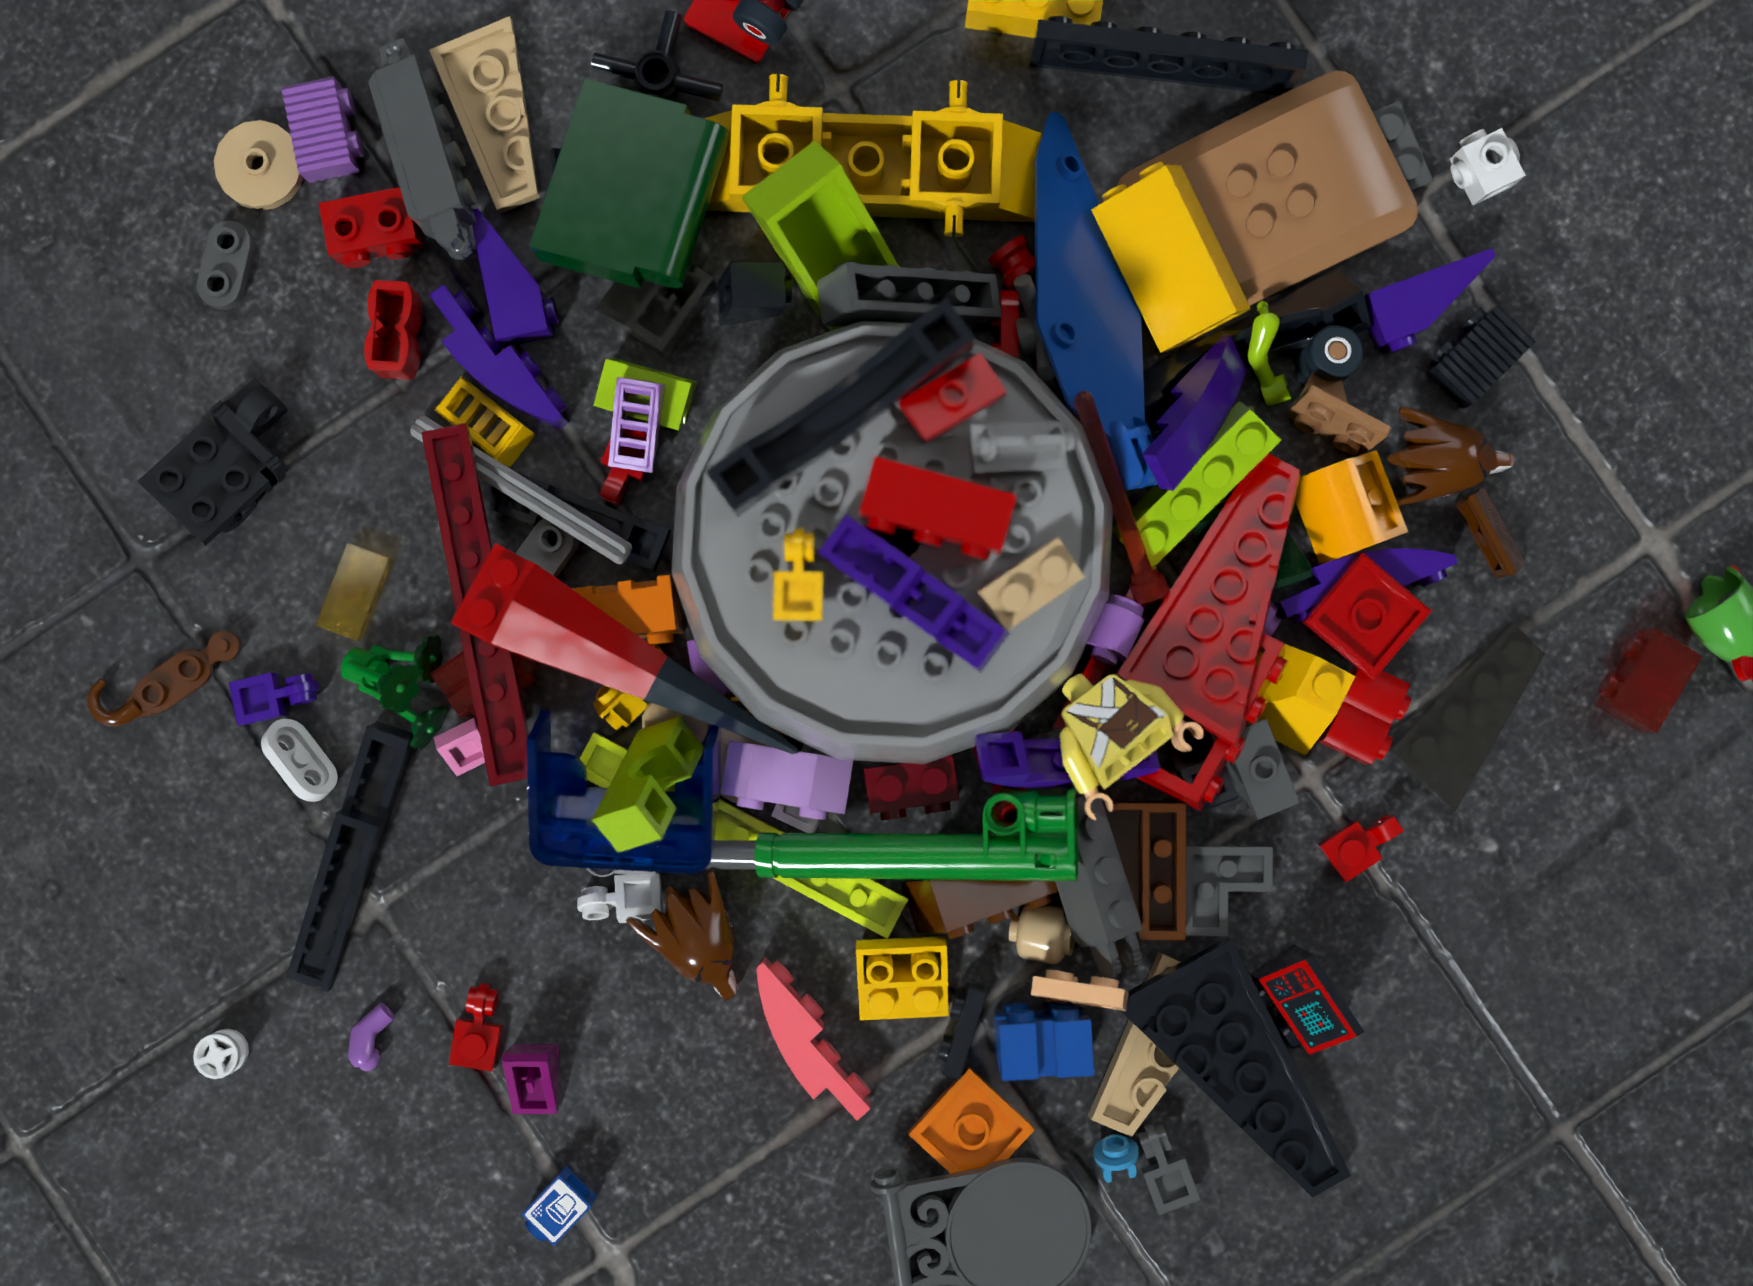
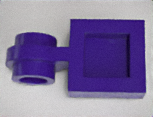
[229,672,320,726]

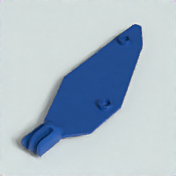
[1034,112,1158,491]

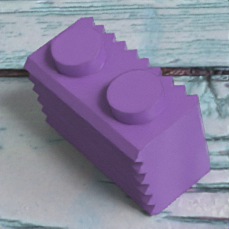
[281,76,364,183]

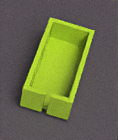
[742,141,899,331]

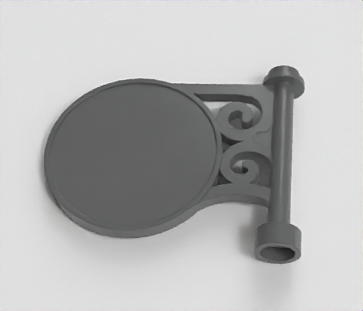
[871,1157,1091,1286]

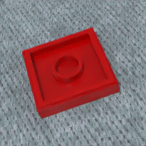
[1302,553,1432,680]

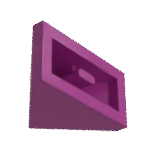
[502,1044,558,1114]

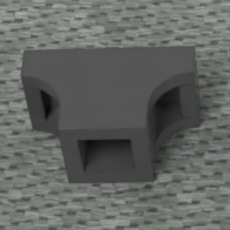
[1227,719,1300,820]

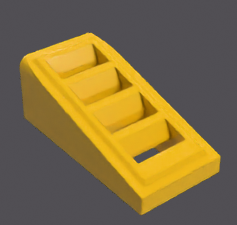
[435,376,535,467]

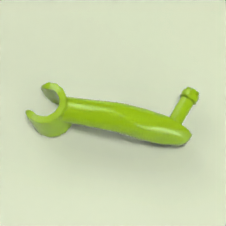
[1248,301,1291,406]

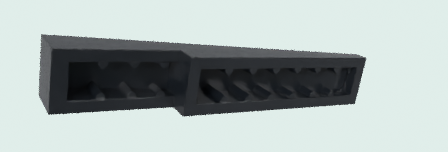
[286,721,414,992]

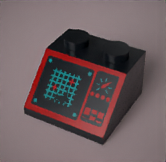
[1250,944,1365,1055]

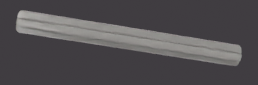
[410,416,632,564]

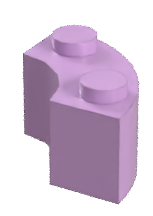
[720,741,853,820]

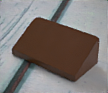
[1455,488,1525,579]

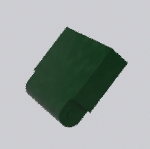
[529,78,731,289]

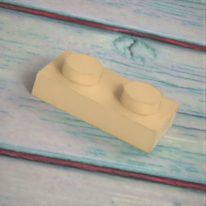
[976,537,1085,631]

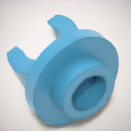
[1094,1134,1139,1183]

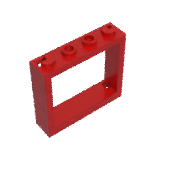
[1052,573,1289,811]

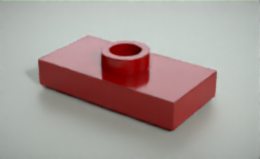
[899,352,1007,445]

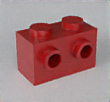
[318,187,425,268]

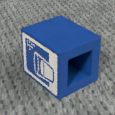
[521,1166,597,1246]

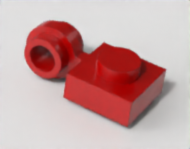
[448,983,503,1072]

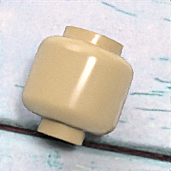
[1009,904,1075,964]

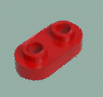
[991,290,1019,359]

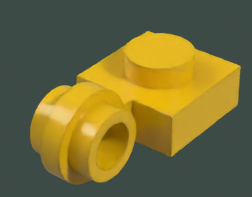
[773,528,824,621]

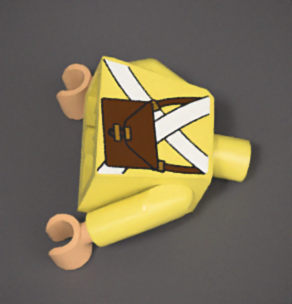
[1060,674,1204,820]

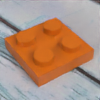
[908,1065,1035,1173]

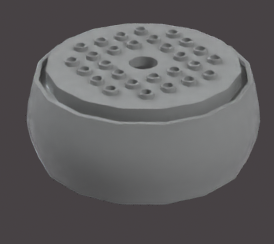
[672,321,1113,764]

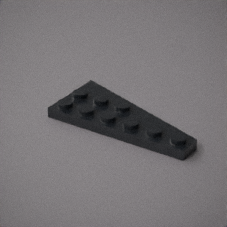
[1120,937,1351,1197]

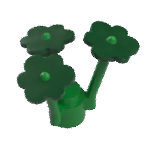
[341,635,447,749]

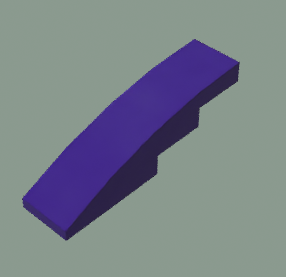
[1142,334,1247,491]
[818,514,1009,673]

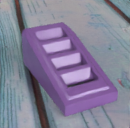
[608,377,666,473]

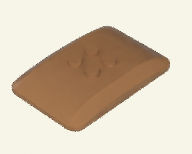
[1117,71,1418,307]

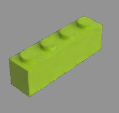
[1112,401,1281,570]

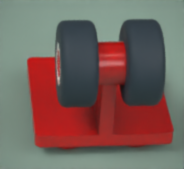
[684,0,803,64]

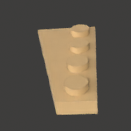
[429,16,540,214]
[1088,952,1181,1137]

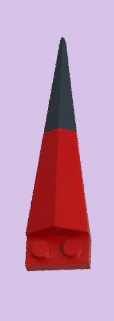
[451,543,799,754]

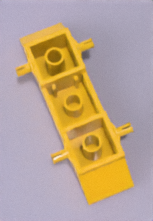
[704,74,1042,237]

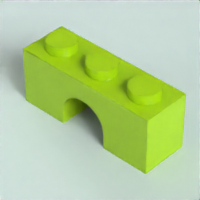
[592,716,705,853]

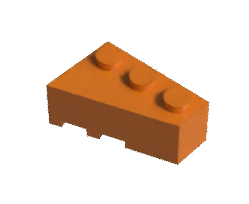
[571,575,684,645]

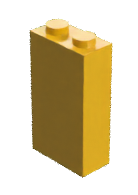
[1091,162,1251,353]

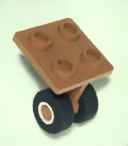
[1285,325,1391,455]

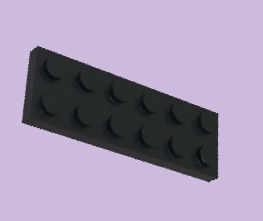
[1029,16,1308,95]

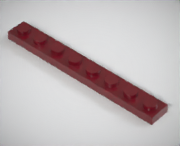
[421,423,537,786]

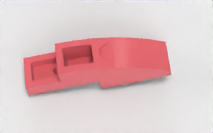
[756,957,871,1121]

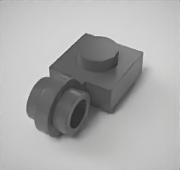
[1137,1123,1201,1215]

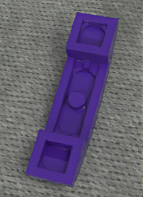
[975,732,1160,788]

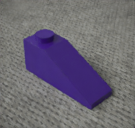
[472,208,559,348]
[1364,248,1496,353]

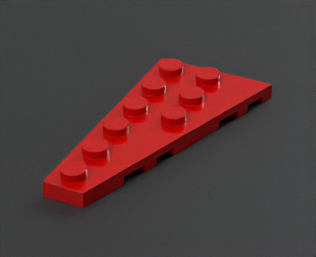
[1116,453,1300,748]

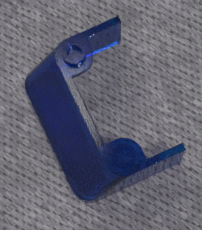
[527,710,722,874]

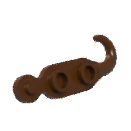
[87,631,241,727]

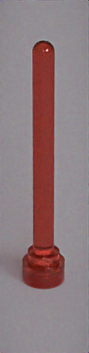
[1075,391,1170,604]

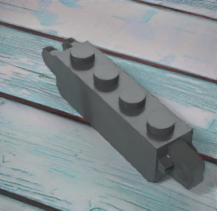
[368,38,477,260]
[1026,728,1143,979]

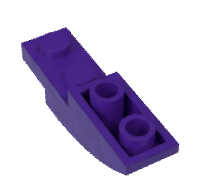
[429,284,569,428]
[1273,548,1458,624]

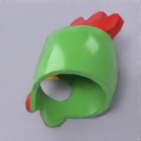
[1685,565,1753,682]

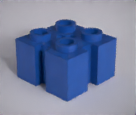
[994,1001,1094,1081]

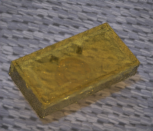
[316,543,392,641]

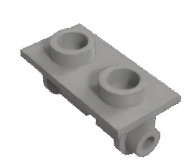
[970,421,1075,473]

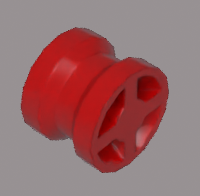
[988,235,1035,290]

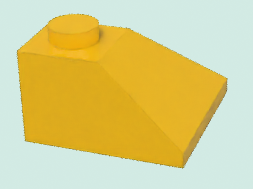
[1247,644,1356,756]

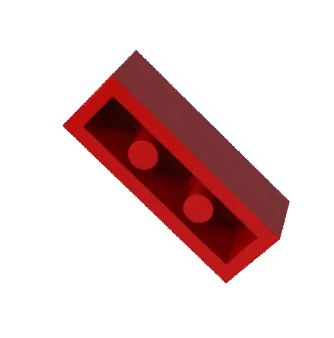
[859,456,1017,561]

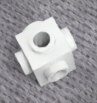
[1450,128,1526,206]

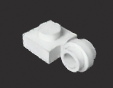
[577,873,663,923]

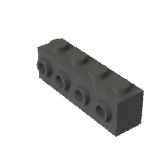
[817,262,1002,333]

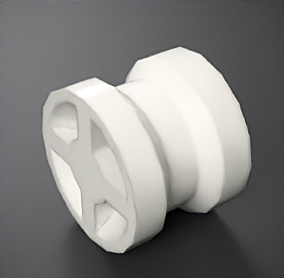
[193,1029,249,1079]

